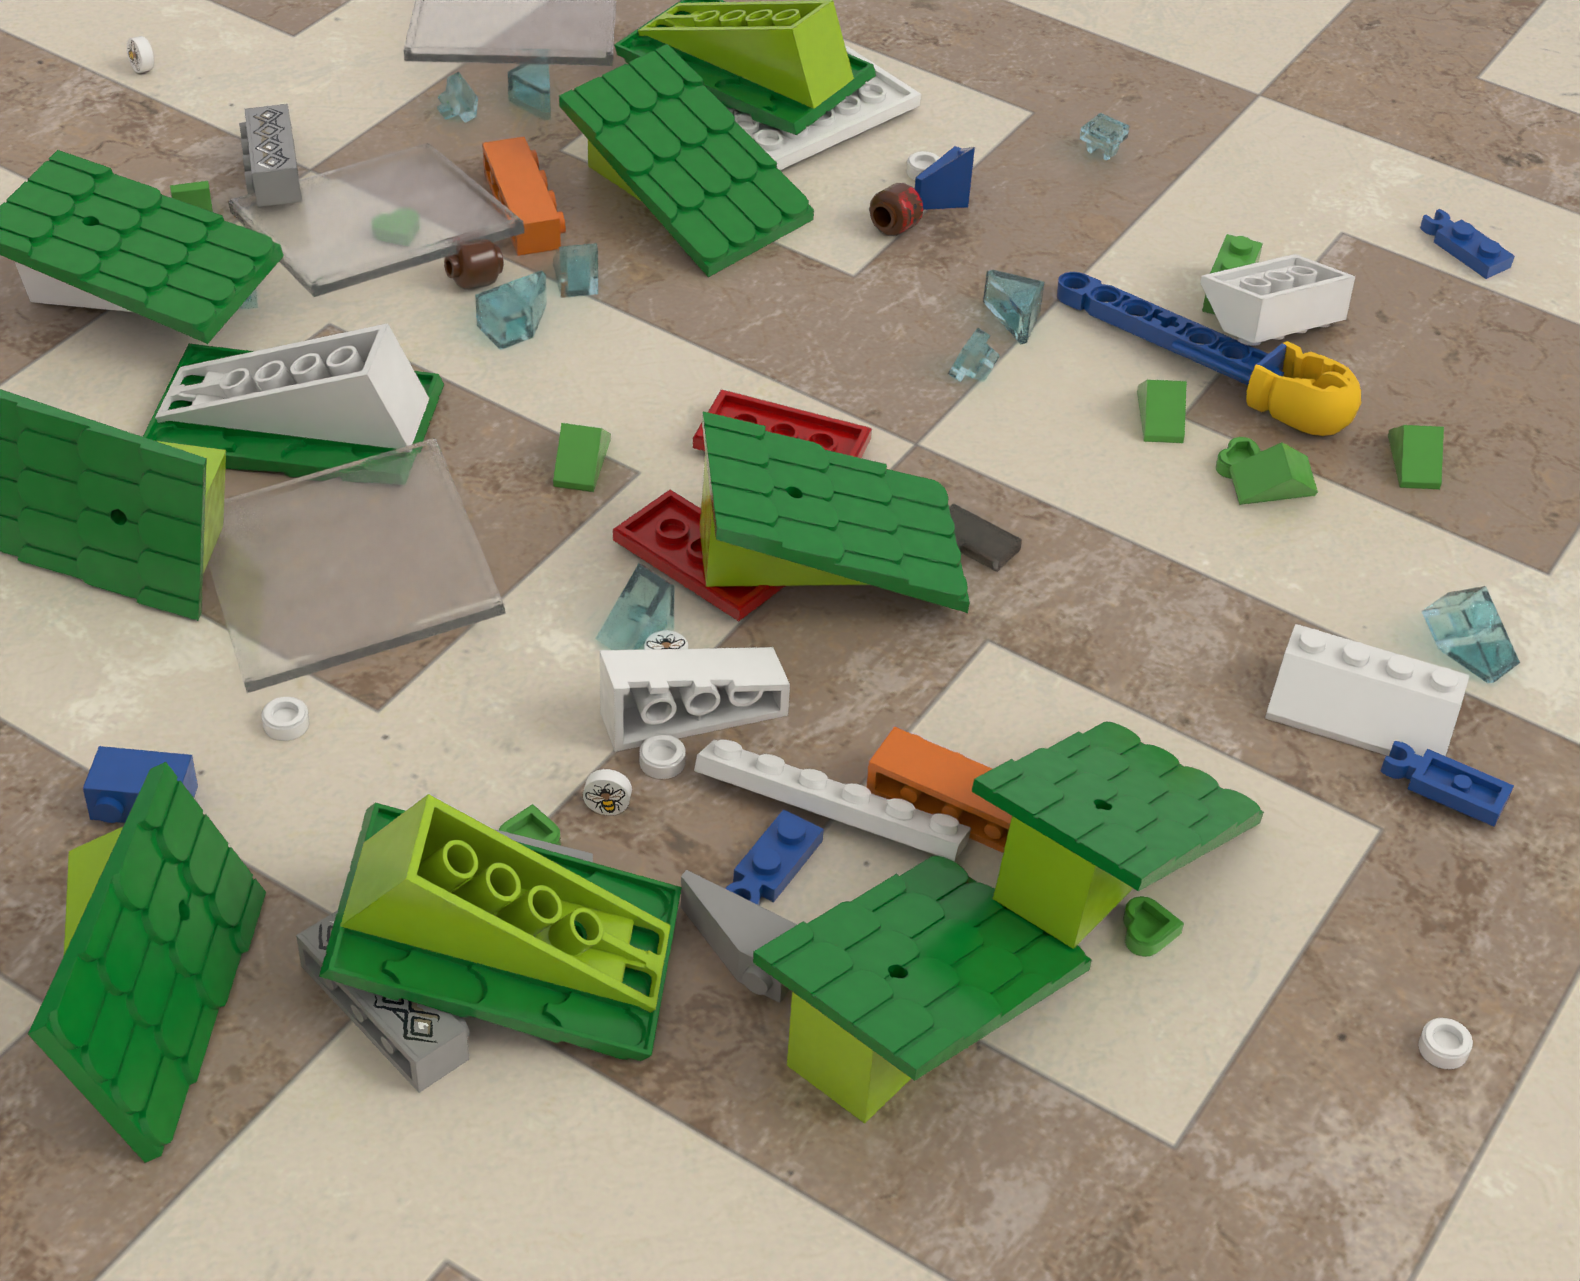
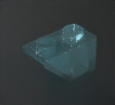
[475,270,547,350]
[1421,586,1520,683]

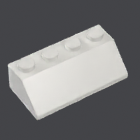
[1200,254,1355,346]
[1265,624,1470,757]

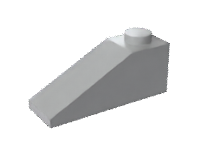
[681,870,797,1003]

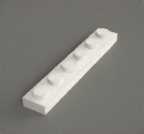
[694,740,971,861]

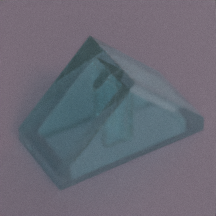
[507,53,551,120]
[552,243,598,298]
[983,270,1045,345]
[595,563,675,650]

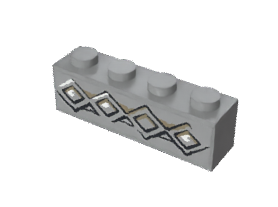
[239,104,302,207]
[296,910,470,1093]

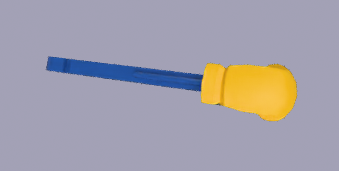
[1057,272,1361,436]

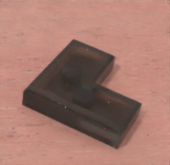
[949,503,1022,572]

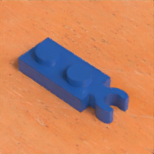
[1420,209,1515,279]
[1381,741,1514,827]
[725,809,824,906]

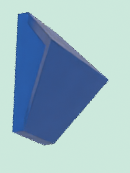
[914,146,975,210]

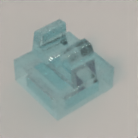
[437,72,478,123]
[1080,113,1130,160]
[948,328,1000,382]

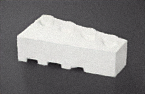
[600,647,790,752]

